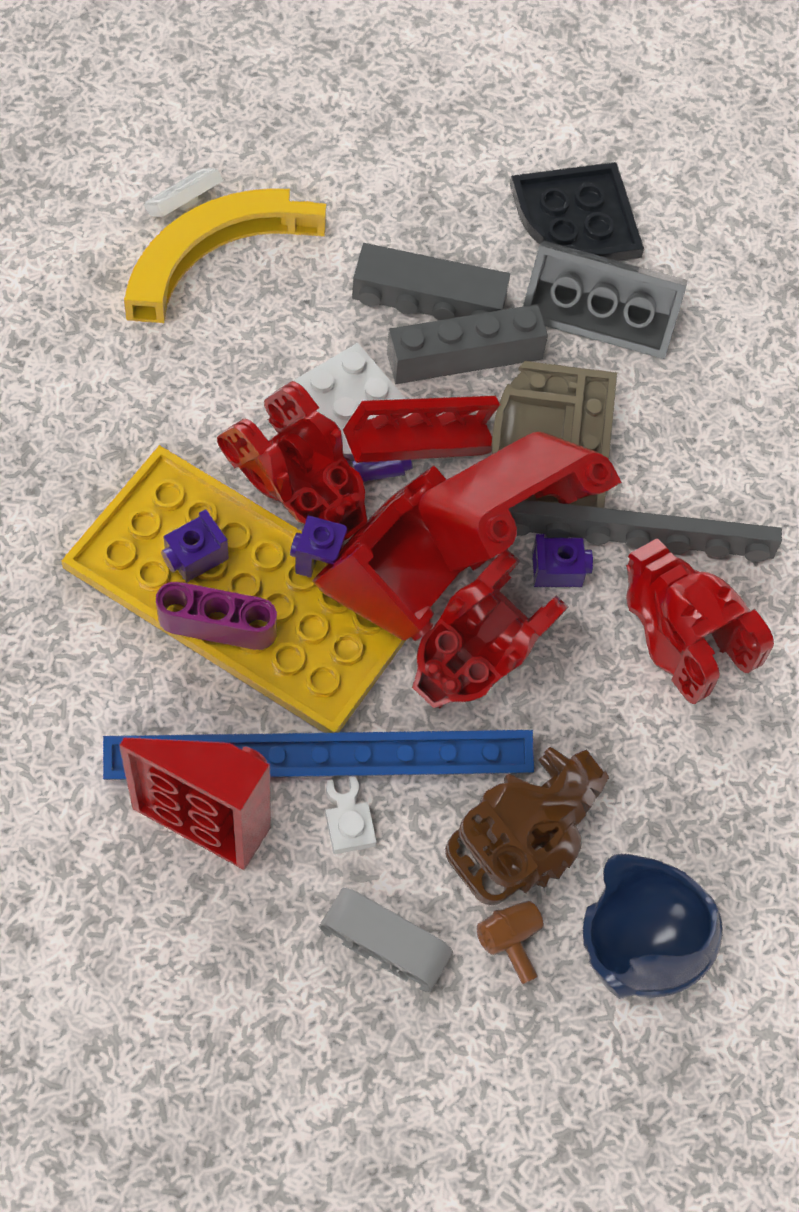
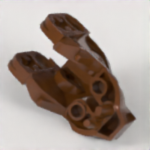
[445,747,609,905]

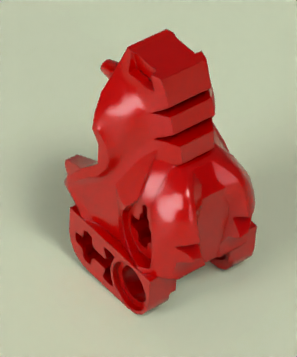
[217,381,368,540]
[626,539,774,704]
[412,549,569,709]

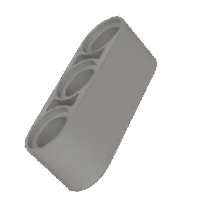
[319,888,453,992]

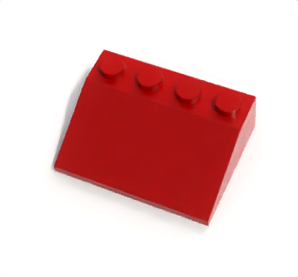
[119,737,271,870]

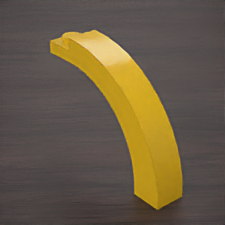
[124,188,326,323]

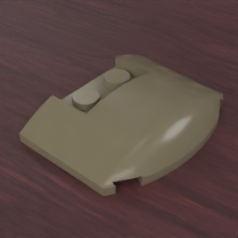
[492,361,617,508]

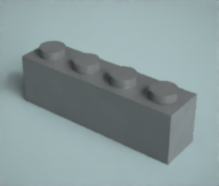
[352,243,511,320]
[387,304,548,384]

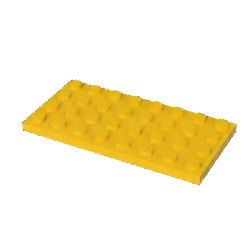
[61,445,406,733]

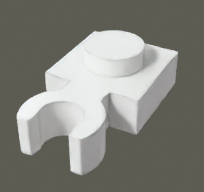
[325,776,377,854]

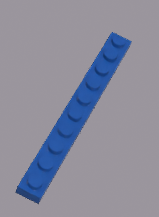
[103,730,534,780]

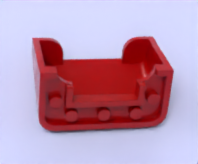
[419,432,622,572]
[312,465,487,641]

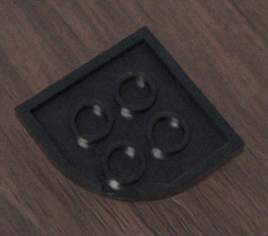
[510,162,644,261]

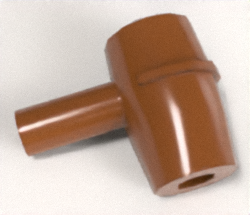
[477,900,544,984]

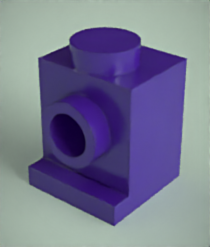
[161,509,229,583]
[532,534,593,587]

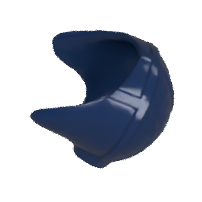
[582,853,723,999]

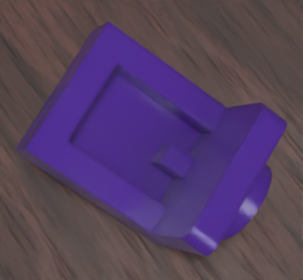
[290,515,347,578]

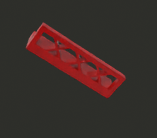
[343,396,500,463]

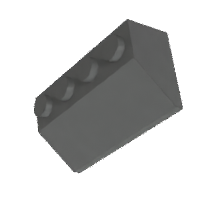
[523,241,688,359]

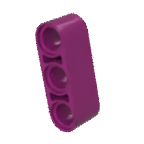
[156,582,277,650]

